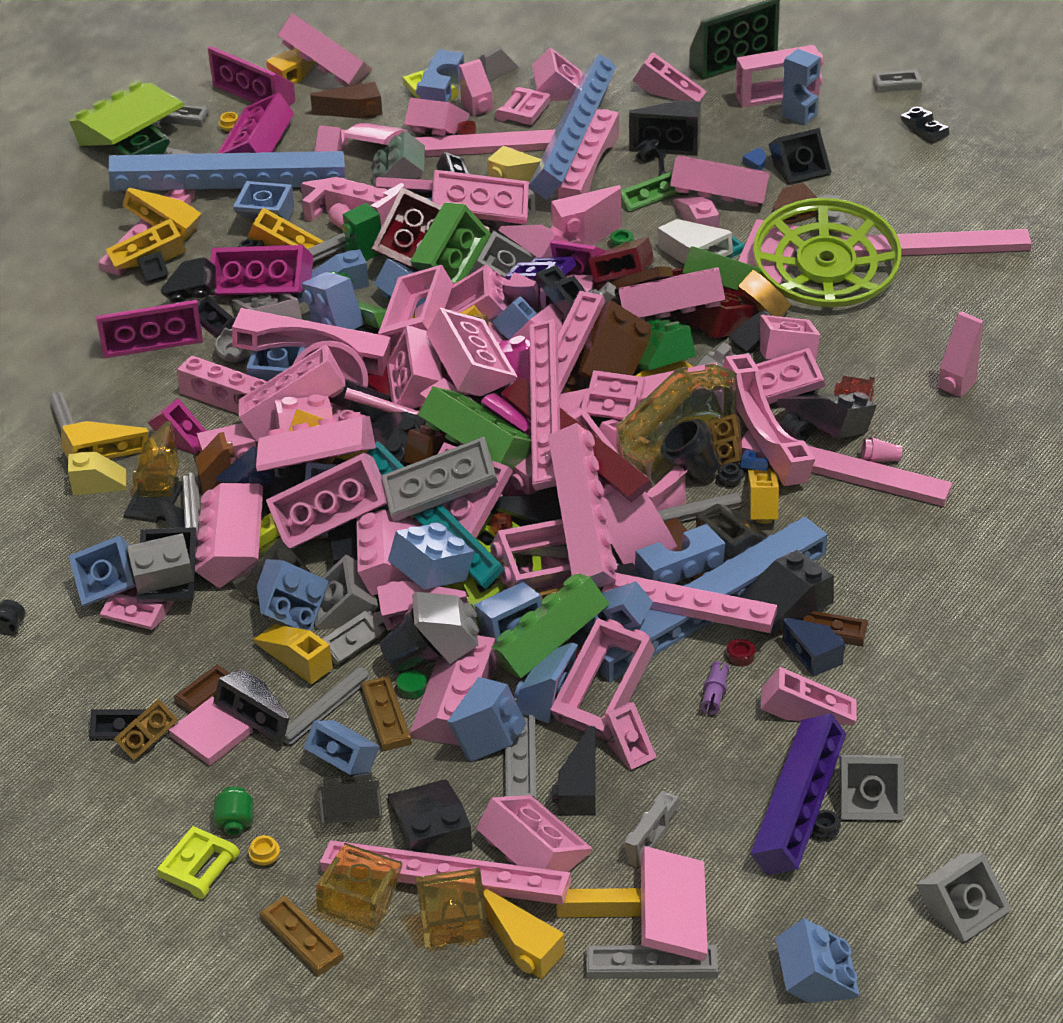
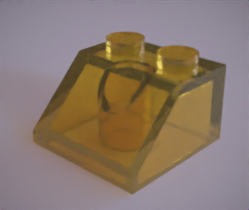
[133,421,180,497]
[316,843,402,931]
[416,867,489,948]

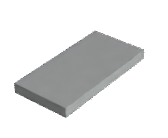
[381,437,498,522]

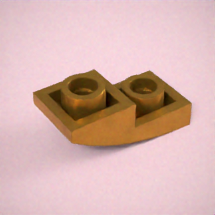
[737,270,791,317]
[710,414,742,468]
[114,698,178,761]

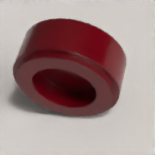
[726,639,756,667]

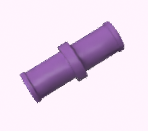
[701,661,729,715]

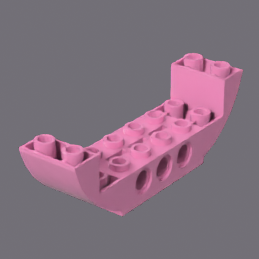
[569,408,678,566]

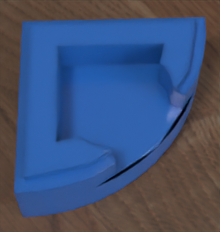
[742,147,766,171]
[741,450,768,471]

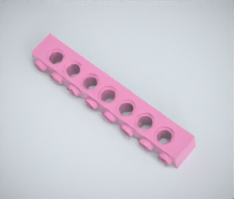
[177,355,366,422]

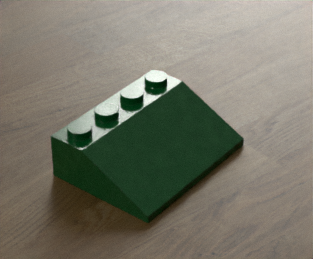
[689,0,780,80]

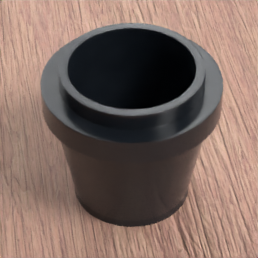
[660,419,721,482]
[380,608,443,674]

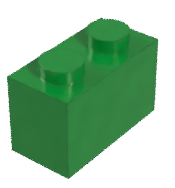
[342,203,381,261]

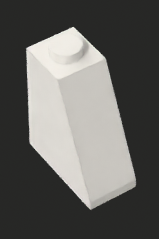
[658,219,733,265]

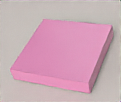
[169,697,254,766]

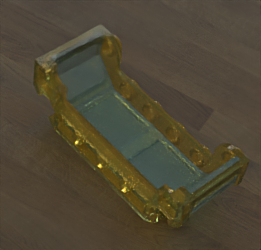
[616,364,737,493]

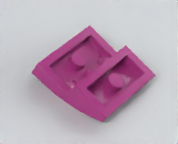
[481,393,531,435]

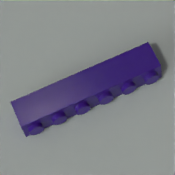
[751,713,846,875]

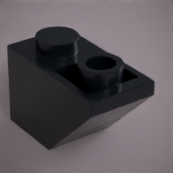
[161,257,216,303]

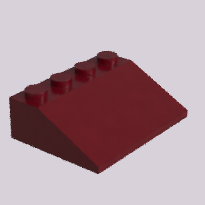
[371,187,490,276]
[668,268,759,339]

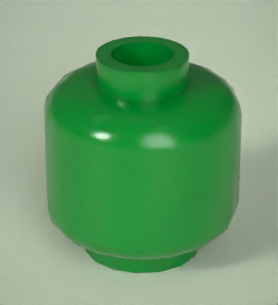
[213,786,254,835]

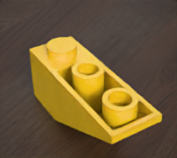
[266,47,316,85]
[253,624,333,684]

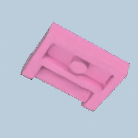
[495,87,551,125]

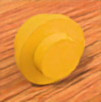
[218,112,239,132]
[249,835,280,865]

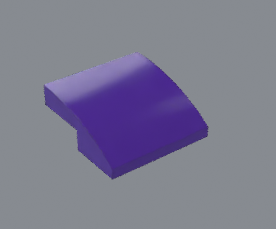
[505,257,576,280]

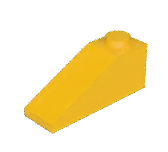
[122,188,202,242]
[247,208,324,262]
[105,218,187,270]
[61,421,149,459]
[748,468,779,523]
[483,889,565,979]

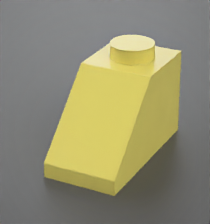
[487,146,541,182]
[68,452,127,496]

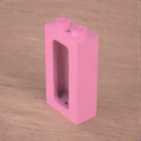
[735,45,824,108]
[415,264,504,320]
[378,265,453,353]
[490,519,572,589]
[550,618,655,741]

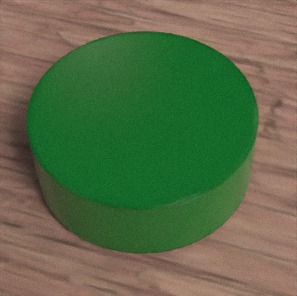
[610,229,634,248]
[397,670,427,699]

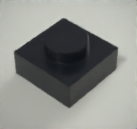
[136,251,169,283]

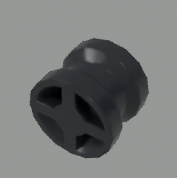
[780,413,812,442]
[0,599,26,635]

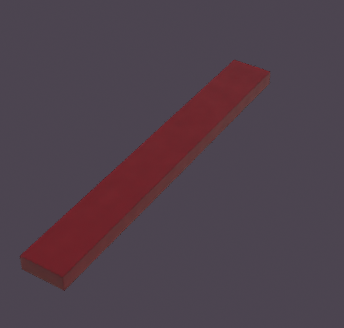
[501,377,653,503]

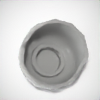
[215,328,252,363]

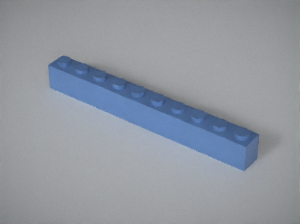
[529,54,617,200]
[109,151,345,191]
[597,517,828,682]

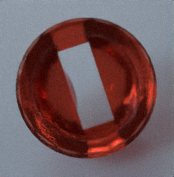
[458,121,476,135]
[490,513,513,535]

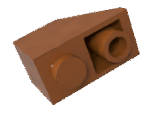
[195,432,235,495]

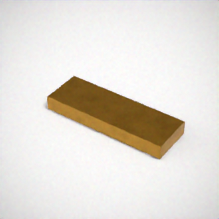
[361,676,412,751]
[260,895,344,977]

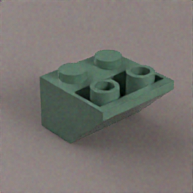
[373,130,425,187]

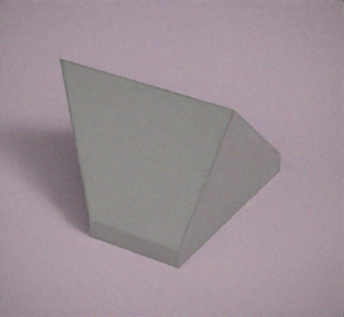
[476,45,518,83]

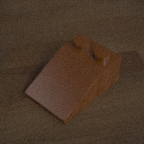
[578,300,652,380]

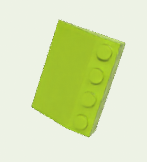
[69,81,184,146]

